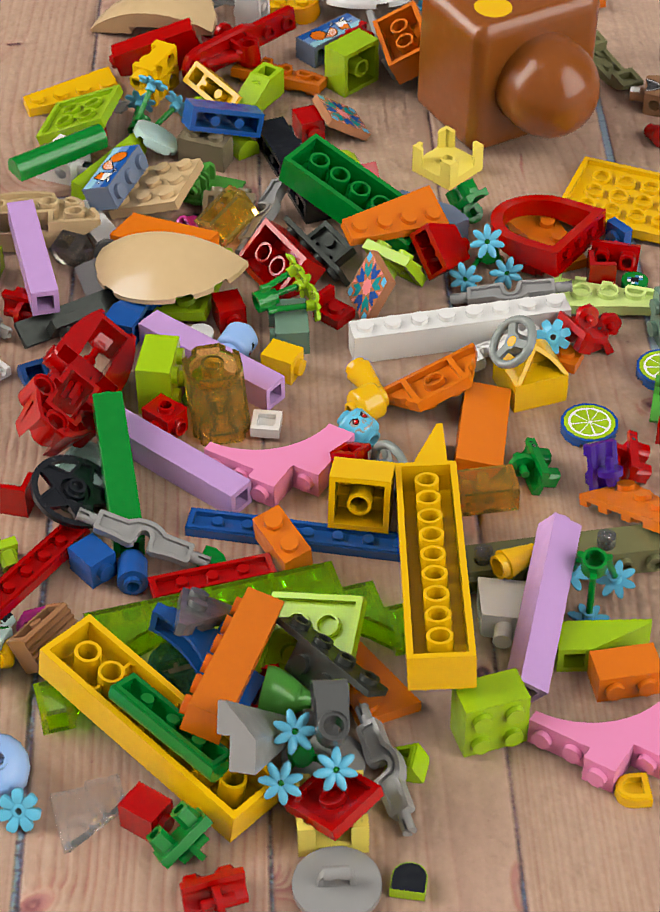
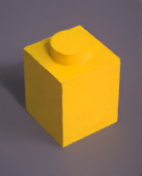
[260,338,306,385]

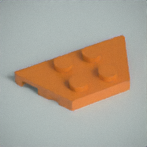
[383,343,478,413]

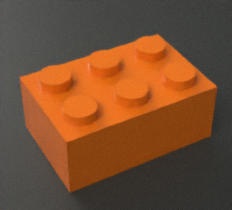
[372,0,422,85]

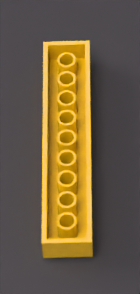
[395,461,477,691]

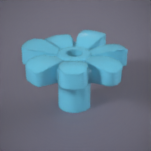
[537,319,571,354]
[0,788,42,833]

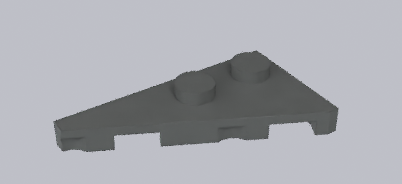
[174,587,232,637]

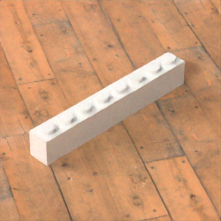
[348,293,572,362]

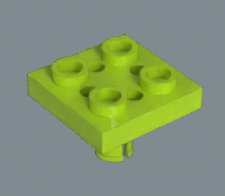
[362,238,427,287]

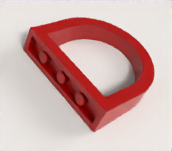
[491,195,606,278]

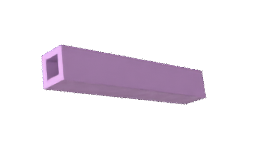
[7,199,60,316]
[138,310,285,410]
[125,408,252,513]
[507,512,582,703]

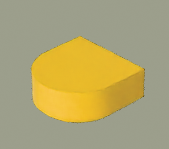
[614,772,653,808]

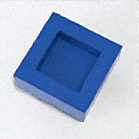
[605,217,633,244]

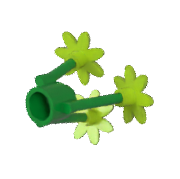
[252,253,321,322]

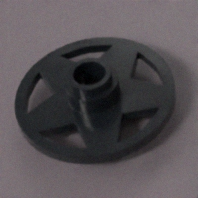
[30,455,107,529]

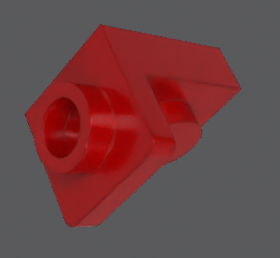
[313,284,355,330]

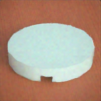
[133,119,178,156]

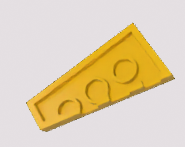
[23,66,122,117]

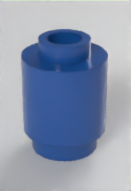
[117,549,148,595]

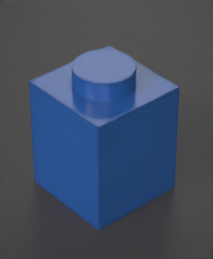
[68,532,117,589]

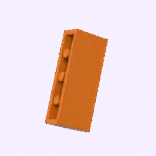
[109,213,219,245]
[453,382,511,483]

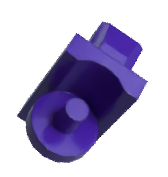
[583,438,624,491]

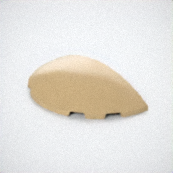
[91,0,217,35]
[0,191,101,252]
[95,231,249,305]

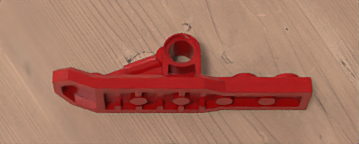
[181,5,296,78]

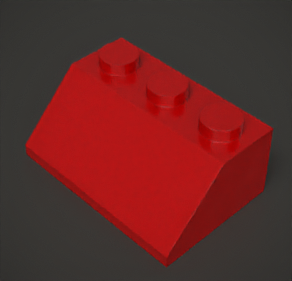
[238,218,326,299]

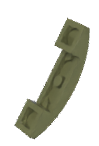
[593,30,644,90]

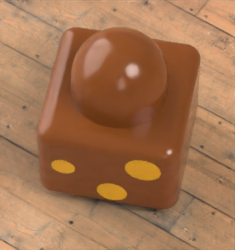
[417,0,600,150]

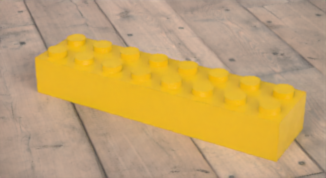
[38,614,279,843]

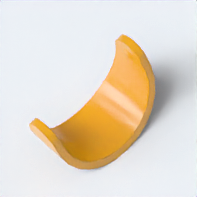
[280,0,321,25]

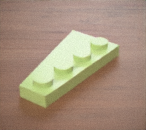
[552,273,654,316]

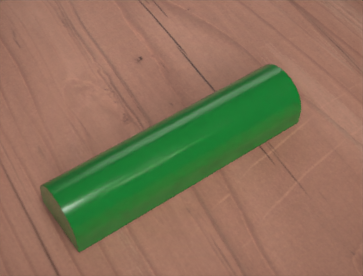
[8,124,108,182]
[108,672,230,783]

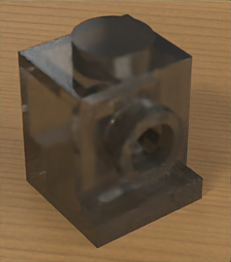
[49,230,95,267]

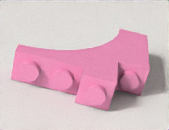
[204,424,355,507]
[527,701,660,793]

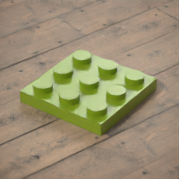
[36,84,124,145]
[255,591,367,688]

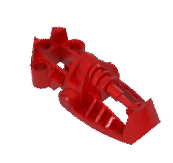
[15,308,136,456]

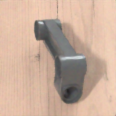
[301,678,350,750]

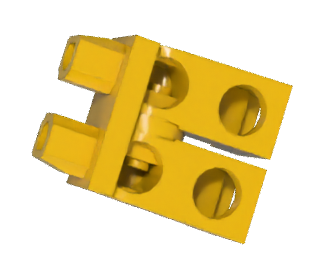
[129,39,180,107]

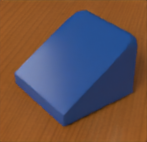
[16,358,49,387]

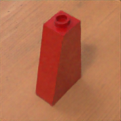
[109,17,200,76]

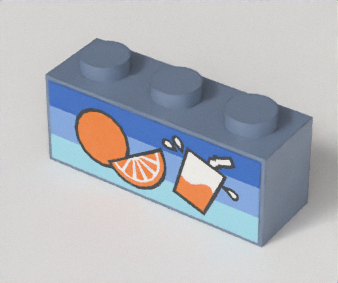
[296,13,361,68]
[82,144,149,211]

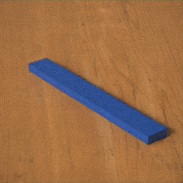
[185,507,400,562]

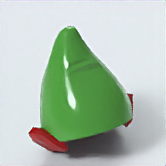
[251,663,311,715]

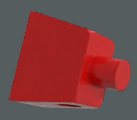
[409,223,470,281]

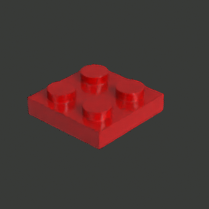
[285,766,384,841]

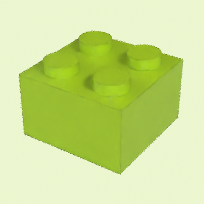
[325,28,379,98]
[135,334,186,414]
[450,668,531,757]

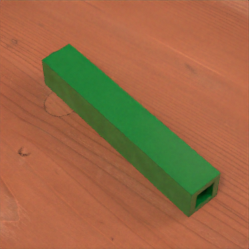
[92,391,145,558]

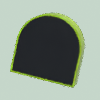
[389,862,428,902]

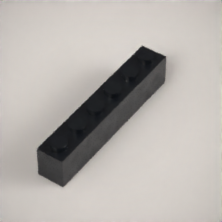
[256,116,333,224]

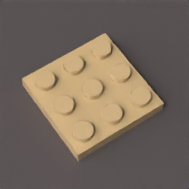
[108,158,204,219]

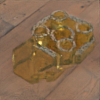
[182,343,251,447]

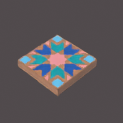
[312,93,371,141]
[346,249,396,319]

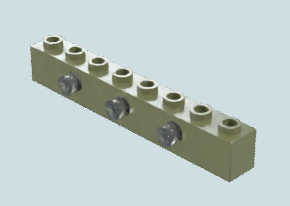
[465,524,660,595]

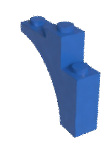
[149,602,265,706]

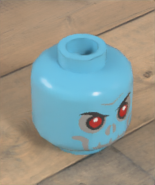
[337,408,380,447]

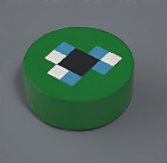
[621,271,648,288]

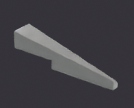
[217,699,298,775]

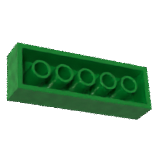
[279,133,417,255]

